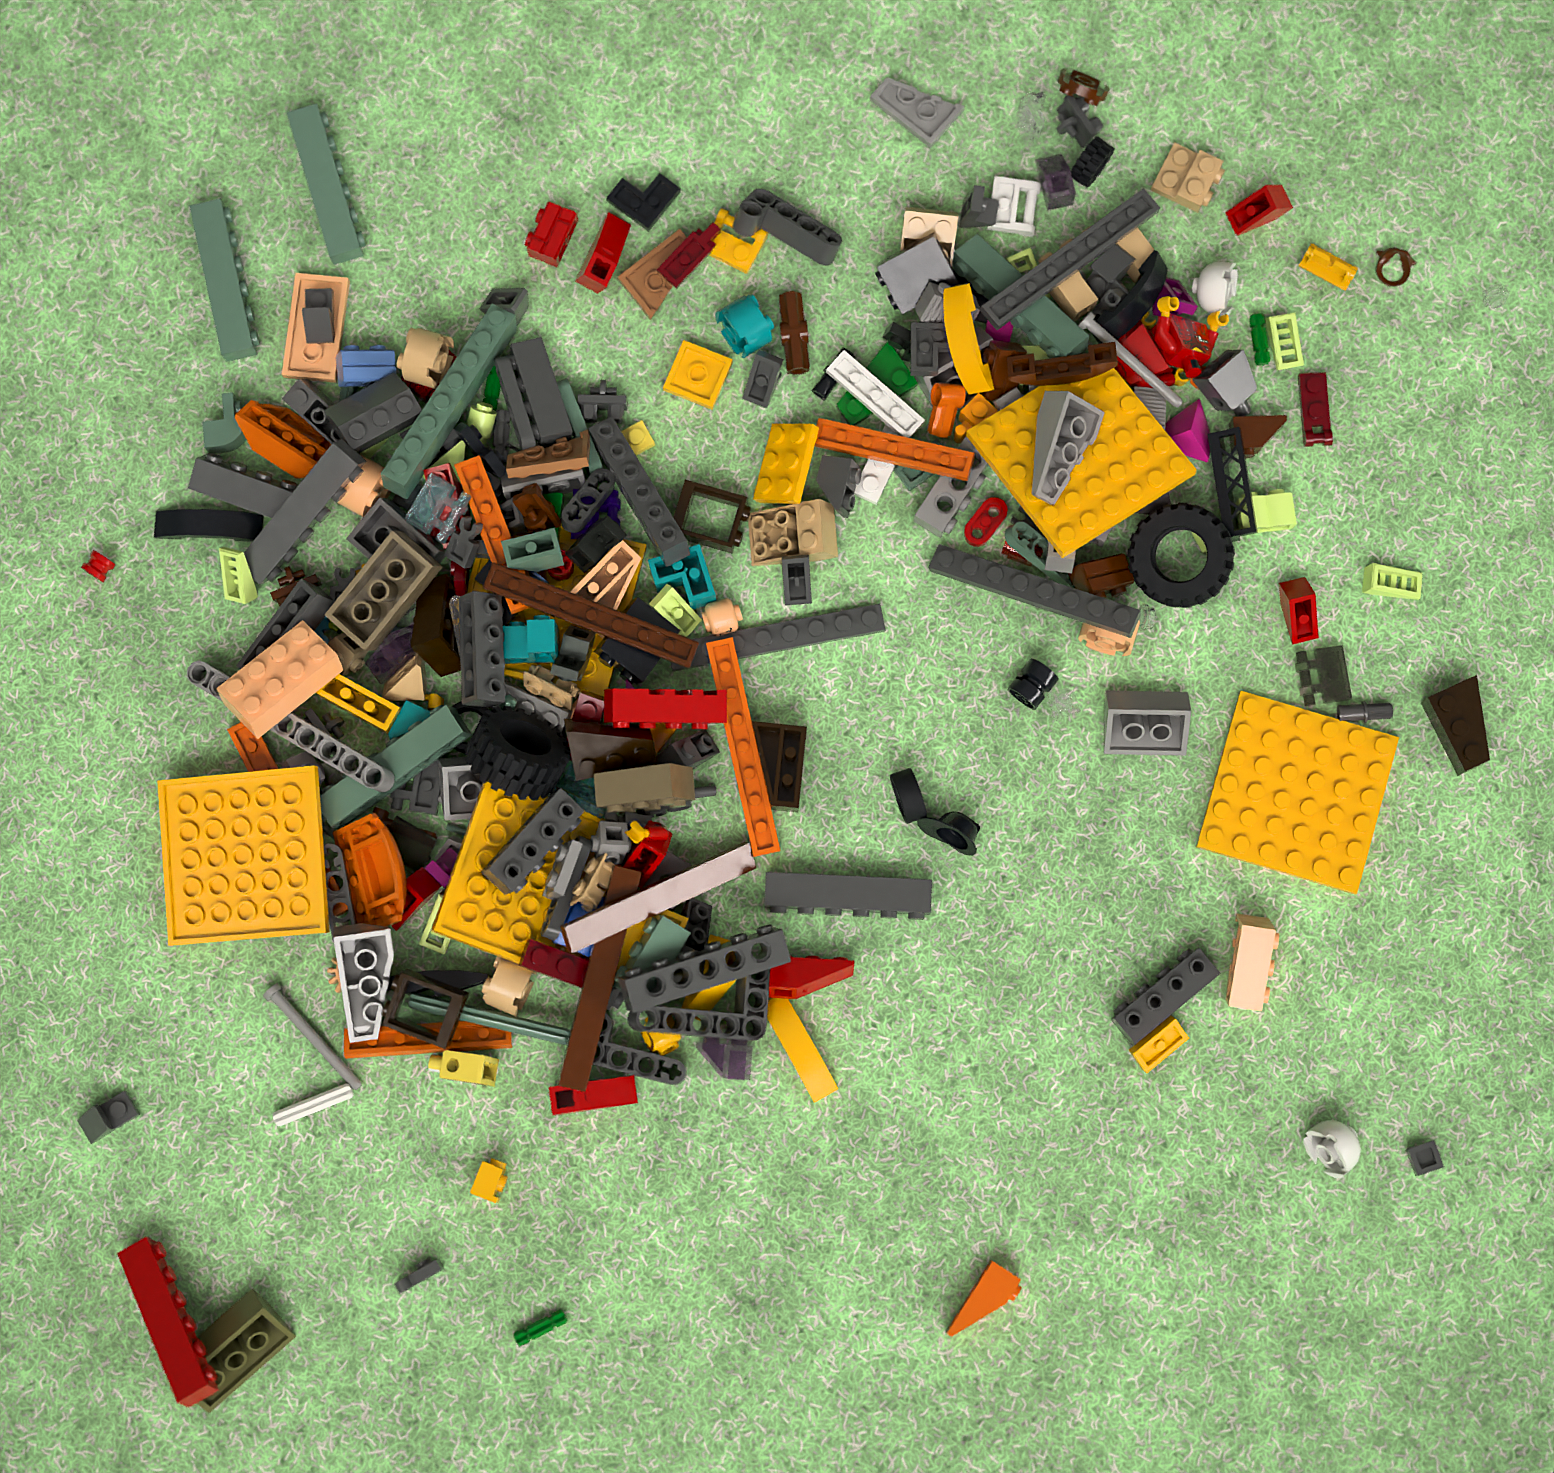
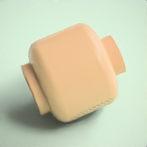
[701,598,743,636]

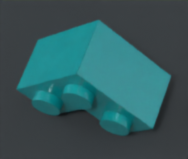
[648,544,717,610]
[503,615,560,664]

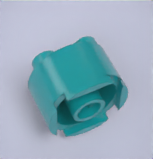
[715,293,774,358]

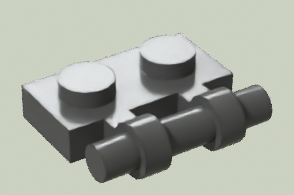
[390,760,440,816]

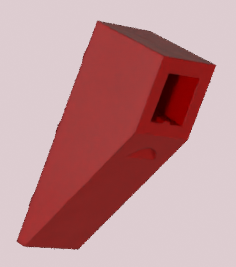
[575,212,631,294]
[769,955,854,999]
[549,1075,638,1116]

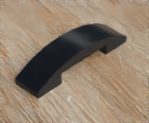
[1092,250,1168,344]
[154,509,263,542]

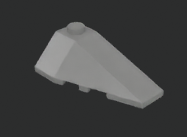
[1032,391,1105,505]
[333,923,394,1043]

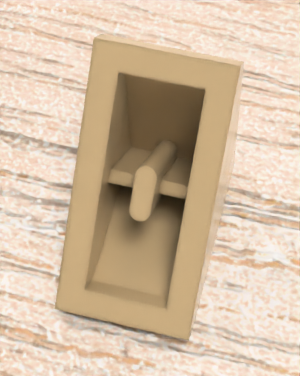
[382,653,427,701]

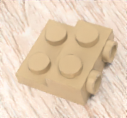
[1151,142,1225,213]

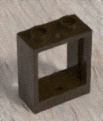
[673,479,751,554]
[382,969,469,1049]

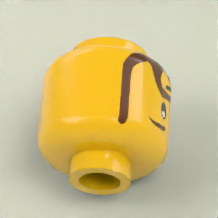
[641,1015,682,1056]

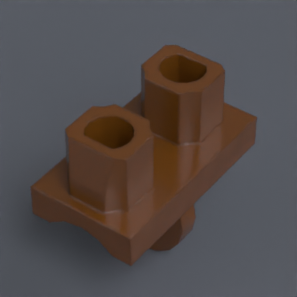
[512,483,561,532]
[270,566,322,606]

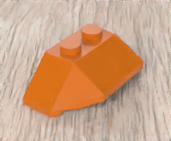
[234,400,332,479]

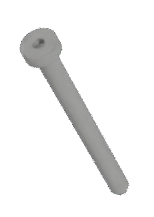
[1078,311,1183,408]
[263,983,362,1090]

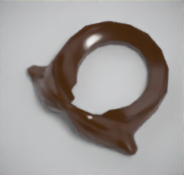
[1376,247,1417,287]

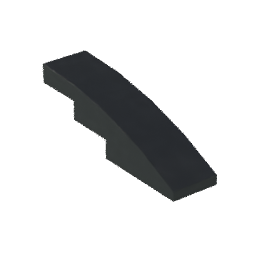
[387,970,491,998]

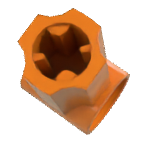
[927,383,966,438]

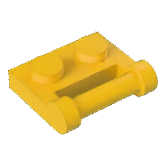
[709,208,769,274]

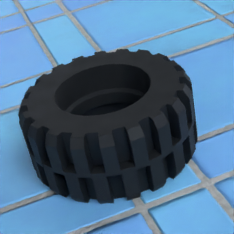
[1127,502,1235,608]

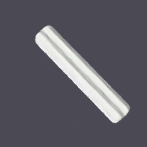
[272,1083,354,1126]

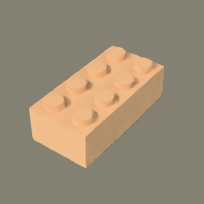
[216,620,343,739]

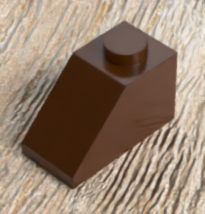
[1229,415,1287,459]

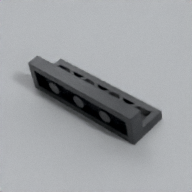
[1207,427,1258,542]

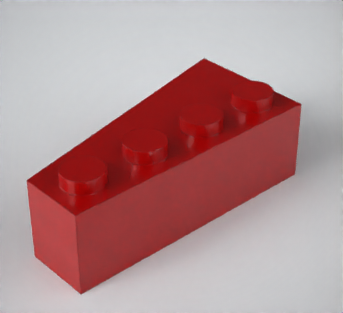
[604,688,727,729]

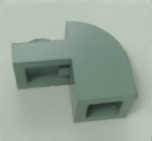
[202,392,246,454]

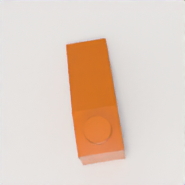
[945,1260,1022,1337]

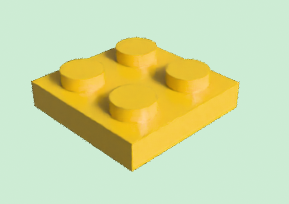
[663,340,733,410]

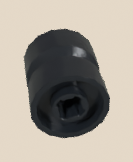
[1008,658,1059,710]

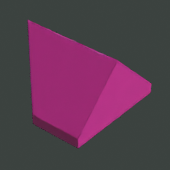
[1165,398,1210,462]

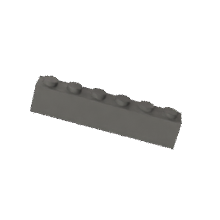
[244,439,366,585]
[764,872,932,920]

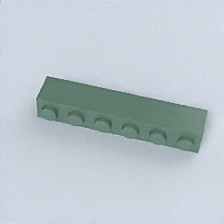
[286,103,366,265]
[189,198,260,362]
[952,234,1089,359]
[320,705,472,829]

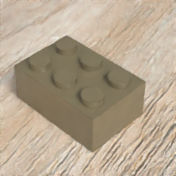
[594,763,696,814]

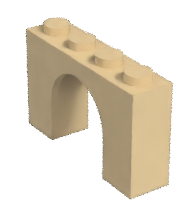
[1038,225,1154,322]

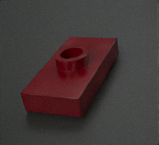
[451,560,470,598]

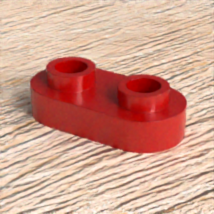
[964,497,1008,547]

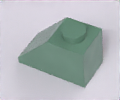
[501,528,564,572]

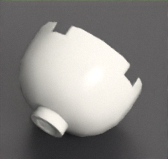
[1192,262,1237,316]
[1303,1120,1361,1178]

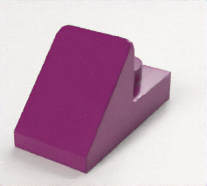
[1152,277,1198,316]
[425,848,458,890]

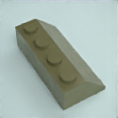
[197,1288,296,1413]

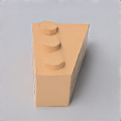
[571,540,641,639]
[1226,913,1279,1011]

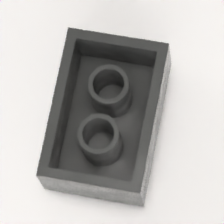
[346,497,446,564]

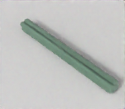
[408,992,570,1045]

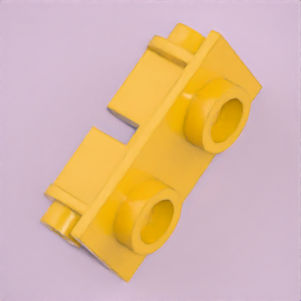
[1299,243,1358,291]

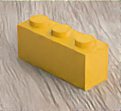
[316,674,401,734]

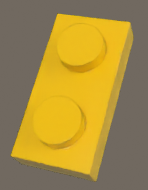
[1128,1015,1189,1073]

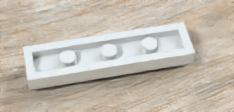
[826,350,925,438]

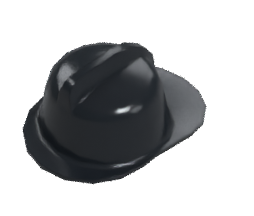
[917,811,980,856]

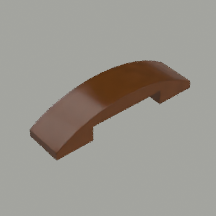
[1007,342,1118,386]

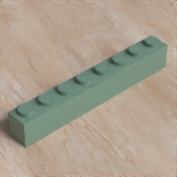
[381,304,517,499]

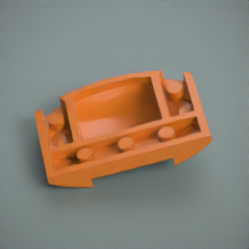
[333,813,407,927]

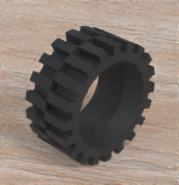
[465,706,571,801]

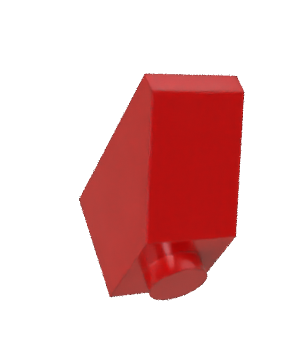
[1226,185,1293,236]
[1279,577,1319,645]
[391,867,441,931]

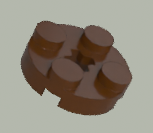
[1057,69,1110,106]

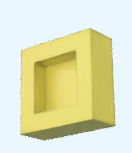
[621,420,655,455]

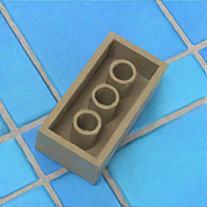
[325,530,443,651]

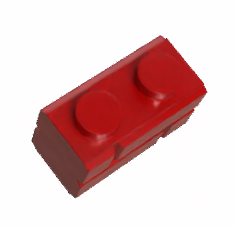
[525,201,579,267]

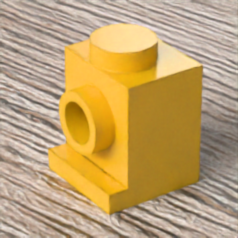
[470,1158,508,1203]

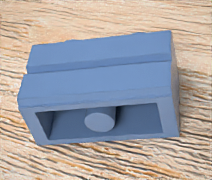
[336,345,396,387]

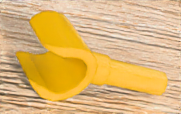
[423,693,444,710]

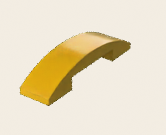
[943,283,994,394]
[767,998,838,1103]

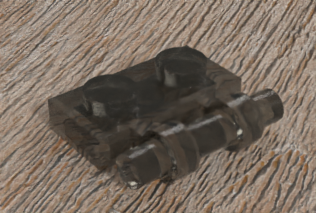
[1295,645,1352,706]

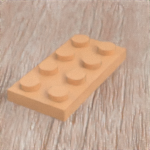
[282,273,350,383]

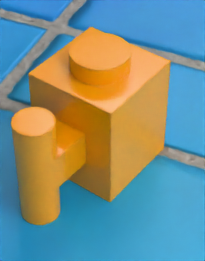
[954,393,998,443]

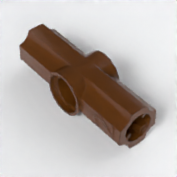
[779,291,810,375]

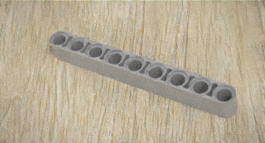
[187,661,394,792]

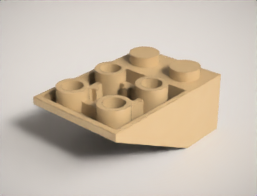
[900,207,958,266]
[748,499,838,566]

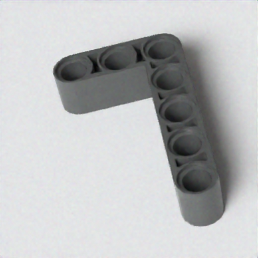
[627,969,770,1041]

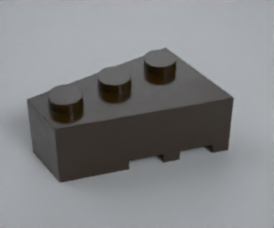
[411,574,461,677]
[1421,675,1490,776]
[564,718,658,781]
[752,721,807,813]

